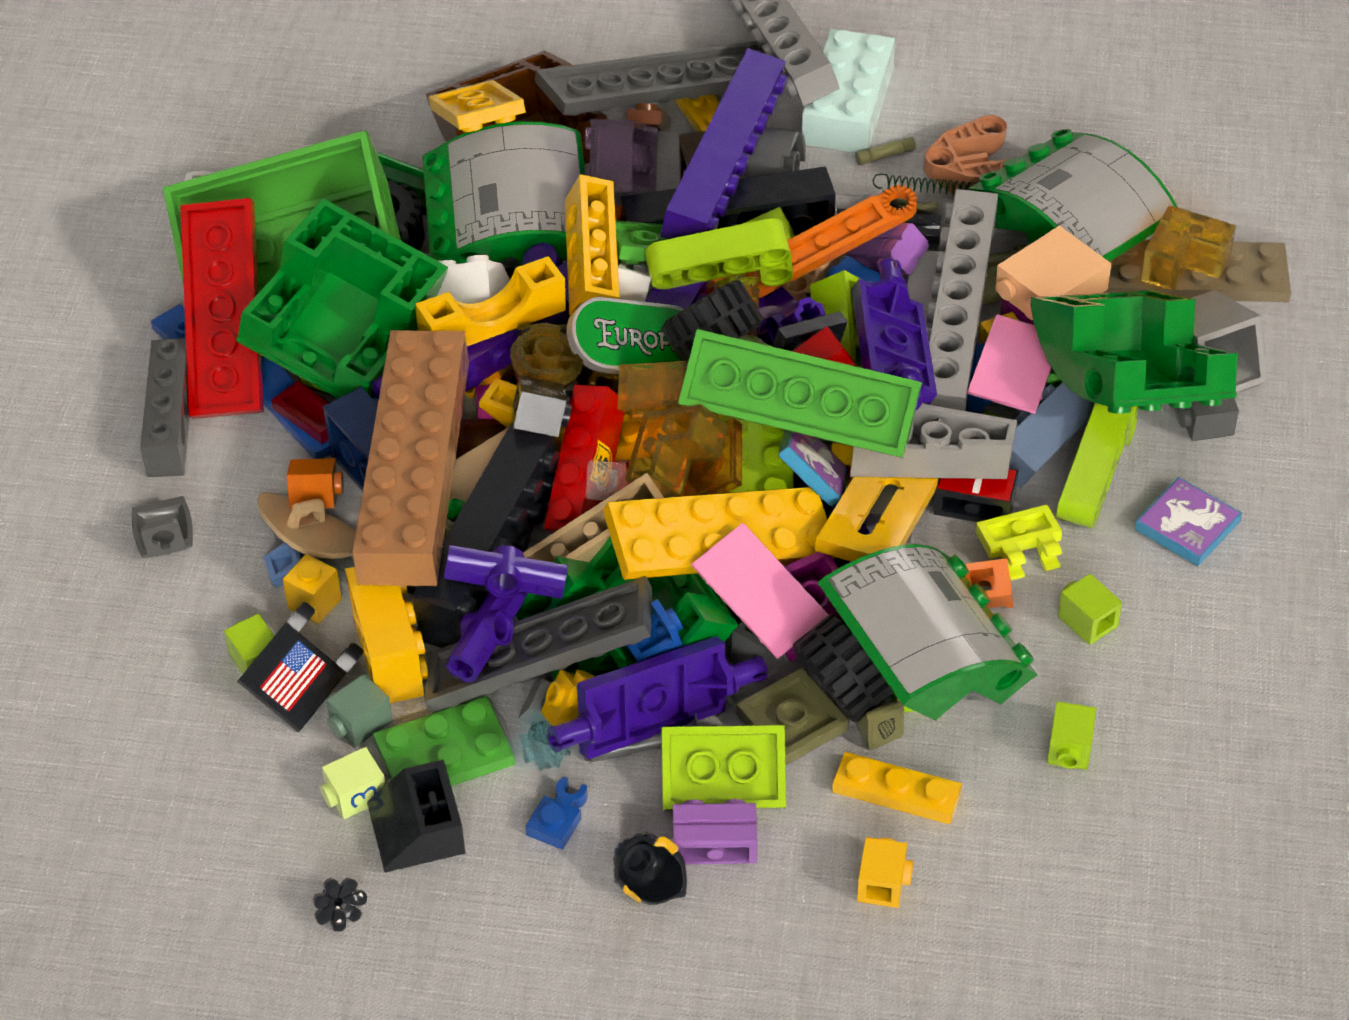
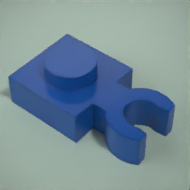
[525,777,588,850]

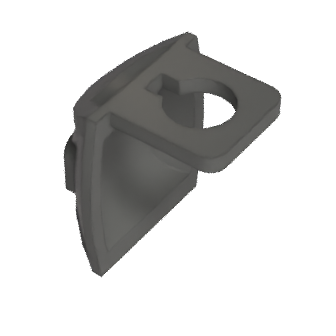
[132,496,193,558]

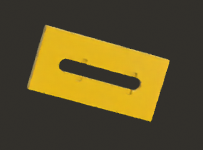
[815,477,938,562]

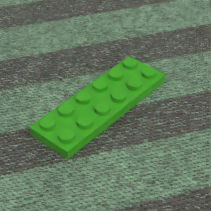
[678,329,922,459]

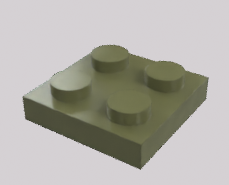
[736,668,849,766]

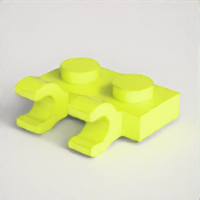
[976,505,1062,581]

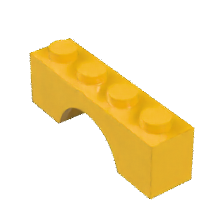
[415,256,566,346]

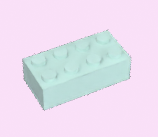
[802,29,895,153]

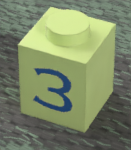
[320,747,386,819]

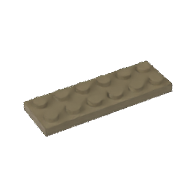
[1103,239,1291,302]

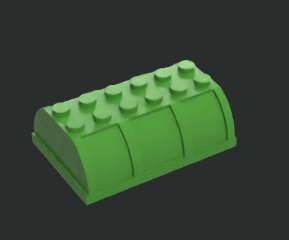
[163,130,401,293]

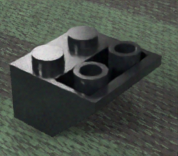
[367,760,466,873]

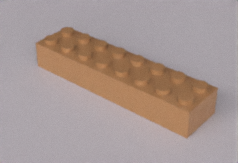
[352,330,469,586]

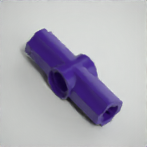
[756,297,826,347]
[444,545,568,599]
[445,592,528,682]

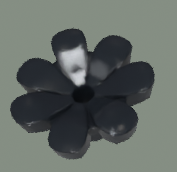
[313,878,367,932]

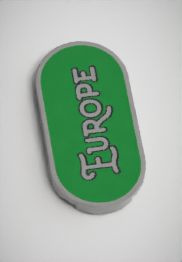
[567,297,687,379]

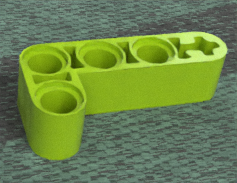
[645,218,793,290]
[1056,403,1138,529]

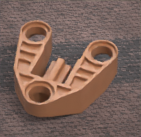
[923,115,1009,196]

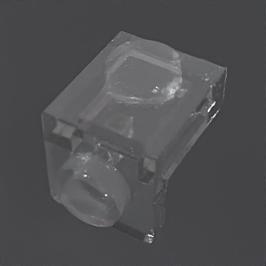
[586,461,633,500]

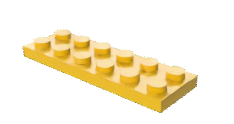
[603,487,836,580]

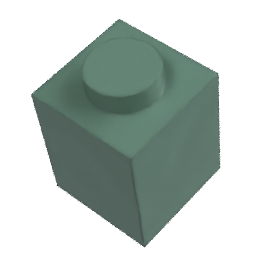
[326,674,393,747]

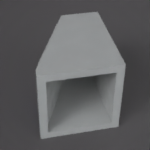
[1192,290,1268,392]

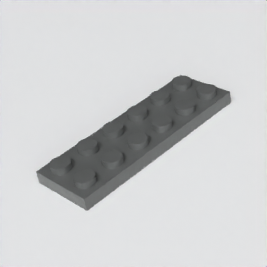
[425,576,652,712]

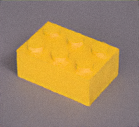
[345,566,428,704]

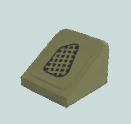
[856,700,904,750]

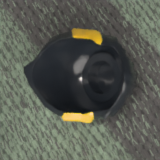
[612,832,687,905]

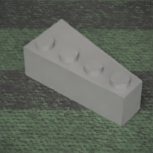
[850,404,1018,479]

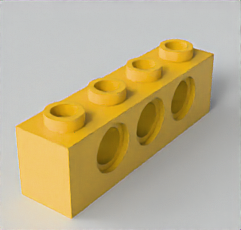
[565,174,619,316]

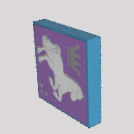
[778,430,848,507]
[1135,477,1242,566]

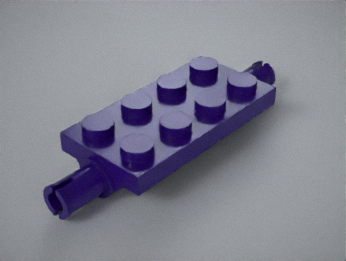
[852,257,937,410]
[546,636,768,760]

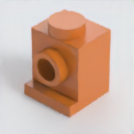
[965,558,1014,608]

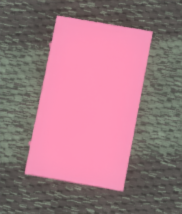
[967,314,1052,414]
[691,523,828,659]

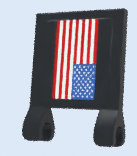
[237,602,364,732]

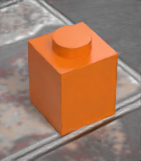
[286,458,344,509]

